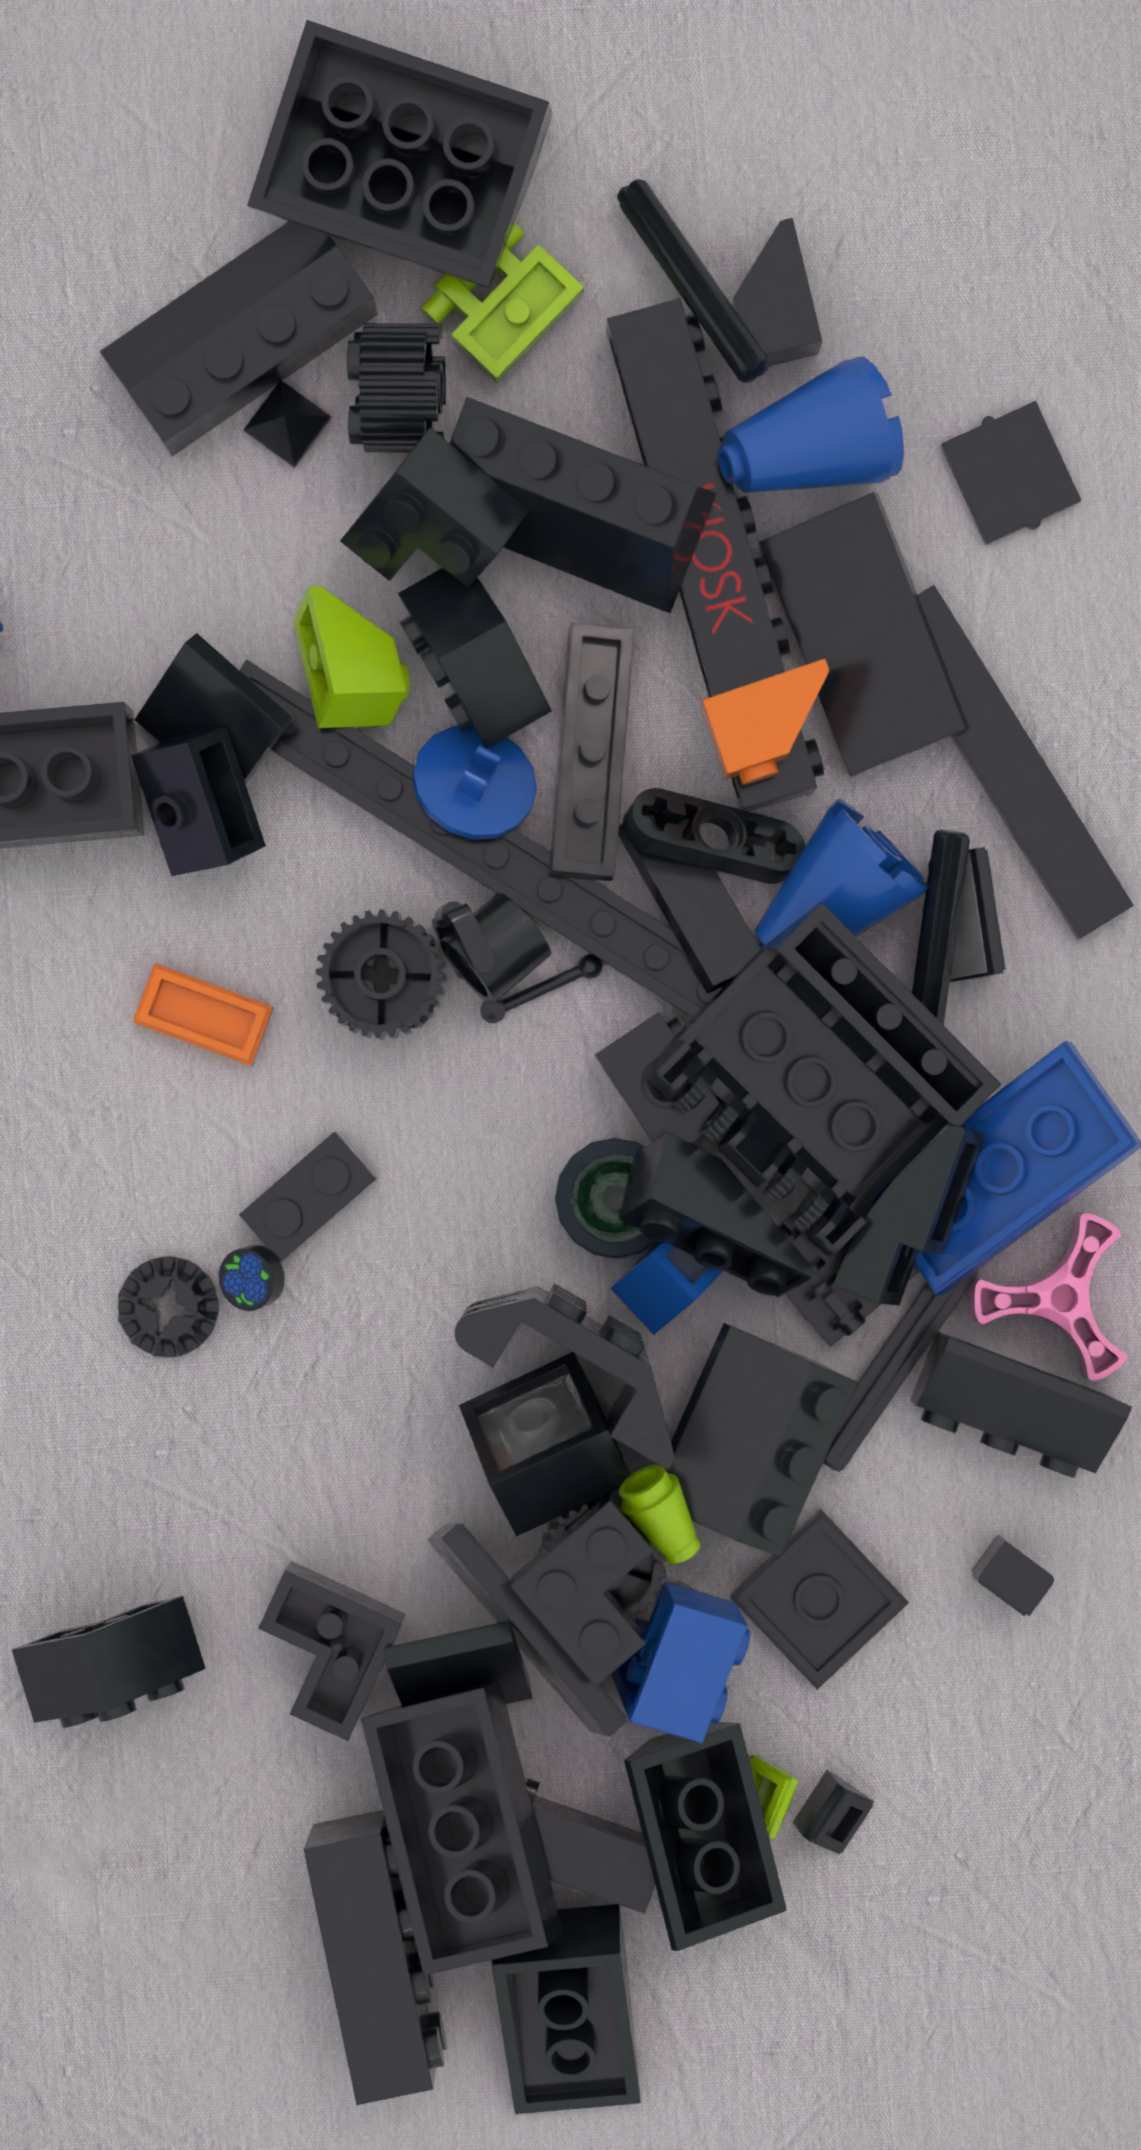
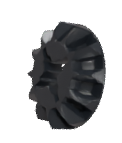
[118,1256,219,1357]

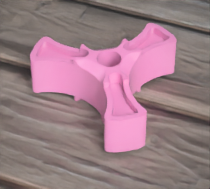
[969,1212,1127,1381]

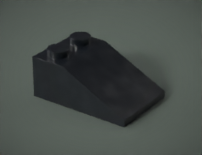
[492,1904,641,2114]

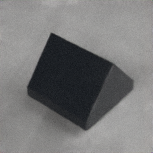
[793,1770,874,1854]

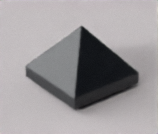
[244,379,331,468]

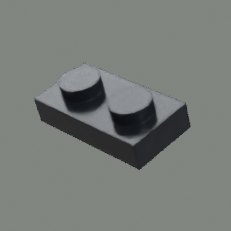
[239,1132,377,1262]

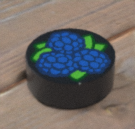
[219,1245,285,1311]

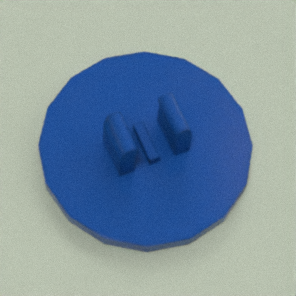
[412,726,537,840]

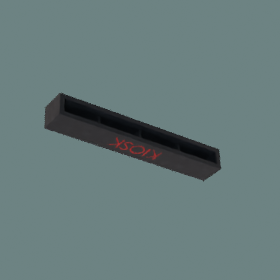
[606,298,824,811]

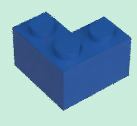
[611,1581,750,1743]

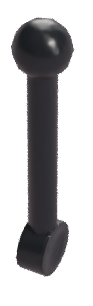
[480,954,603,1023]

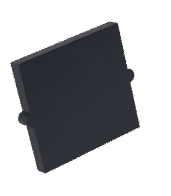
[941,401,1081,545]

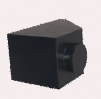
[732,218,822,366]

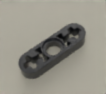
[622,788,805,884]

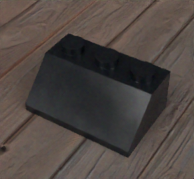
[665,1323,859,1557]
[910,1331,1132,1478]
[624,1722,787,1951]

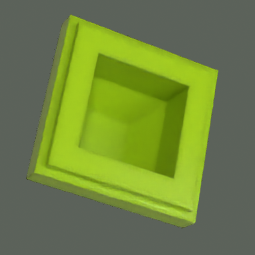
[749,1755,799,1839]

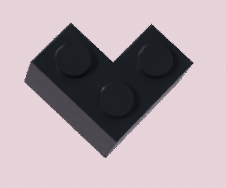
[340,428,530,588]
[398,568,552,748]
[510,1493,653,1687]
[258,1561,405,1741]
[12,1596,206,1728]

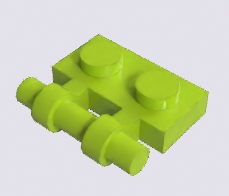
[420,223,584,383]

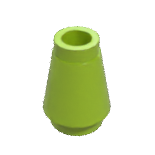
[619,1465,701,1564]

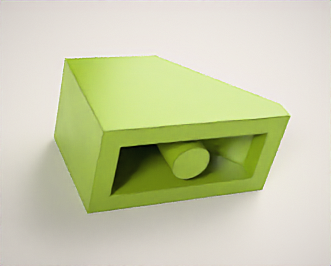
[293,586,410,728]

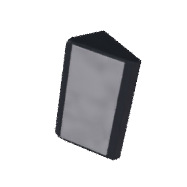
[928,847,1006,982]

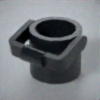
[432,892,551,1004]

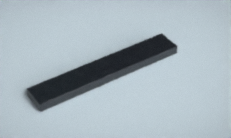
[918,585,1134,940]

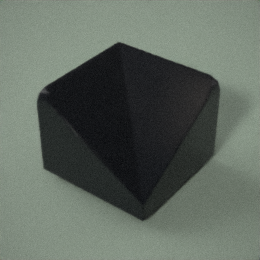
[971,1534,1054,1617]

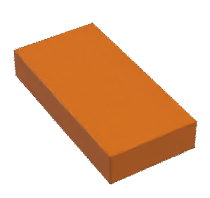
[133,963,274,1066]

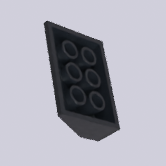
[247,20,553,288]

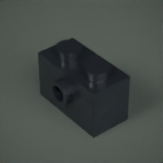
[131,725,266,876]

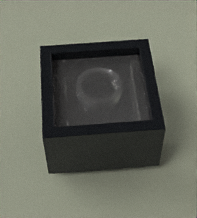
[459,1352,630,1537]

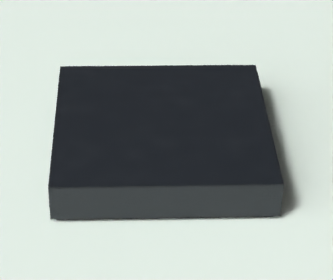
[134,633,293,784]
[730,1509,909,1690]
[384,1621,533,1705]

